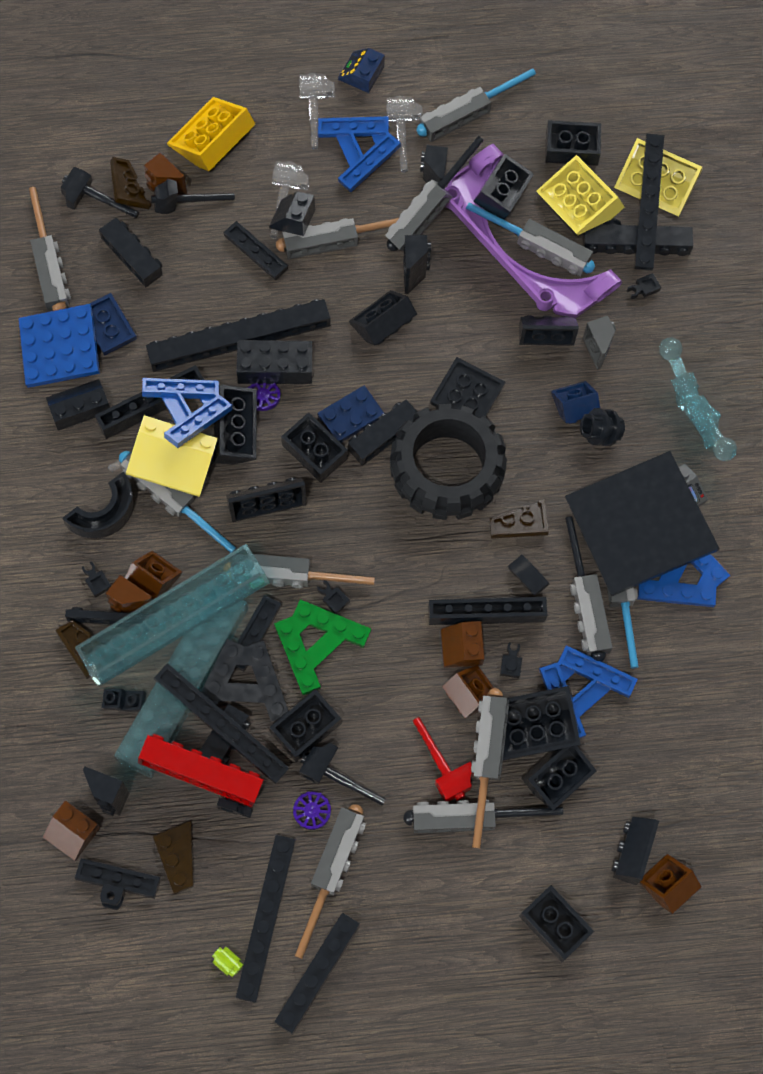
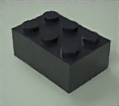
[545,120,601,165]
[473,154,534,220]
[281,412,348,483]
[269,689,342,762]
[519,885,595,962]

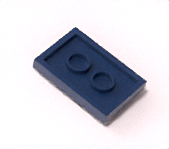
[89,293,137,356]
[317,385,384,443]

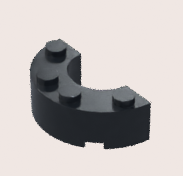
[62,472,134,539]

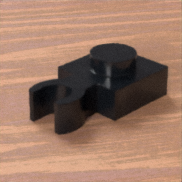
[627,273,661,299]
[82,562,111,598]
[317,580,350,614]
[500,642,522,678]
[217,798,253,818]

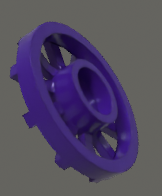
[248,383,281,411]
[293,792,331,830]

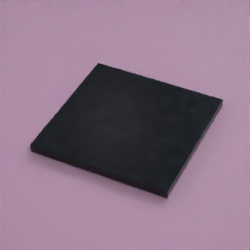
[565,451,719,597]

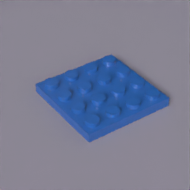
[19,304,100,388]

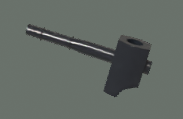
[61,167,139,218]
[151,179,235,214]
[299,742,386,806]

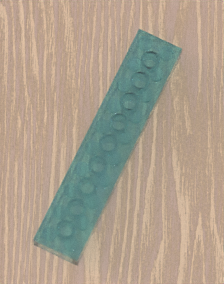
[75,544,270,686]
[114,585,248,779]

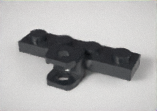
[75,858,160,910]

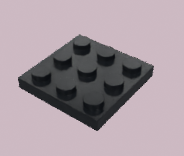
[430,357,505,418]

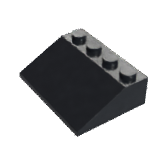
[226,477,306,522]
[503,686,581,761]

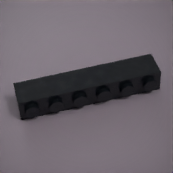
[582,225,693,256]
[95,365,204,439]
[428,597,548,625]
[274,913,360,1035]

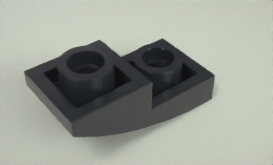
[508,555,550,596]
[101,689,147,712]

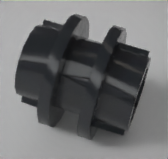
[580,408,625,446]

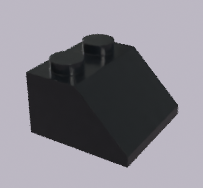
[420,145,448,183]
[269,191,316,236]

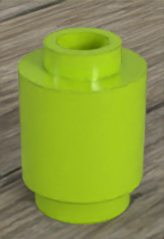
[212,947,244,978]

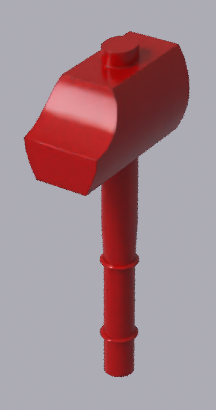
[413,717,474,802]

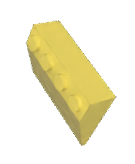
[614,138,703,217]
[536,155,625,235]
[126,415,218,497]

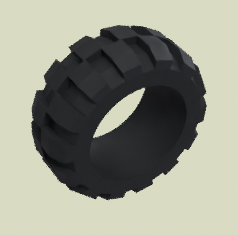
[390,404,507,520]

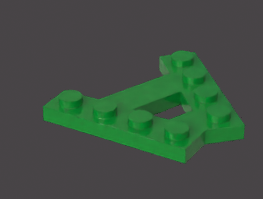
[274,600,371,696]

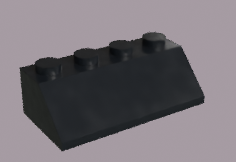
[214,385,256,465]

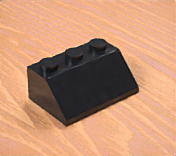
[403,235,431,294]
[349,290,417,346]
[519,315,579,346]
[46,379,110,431]
[521,746,597,810]
[83,766,130,816]
[611,817,659,885]

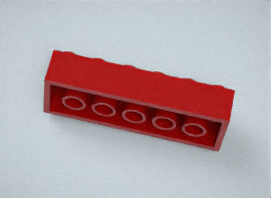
[138,734,263,808]

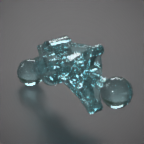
[659,337,737,461]

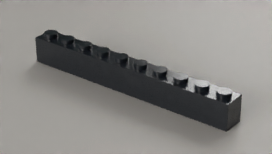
[146,299,331,372]

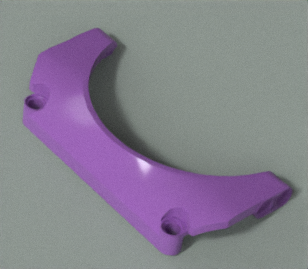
[445,144,622,318]

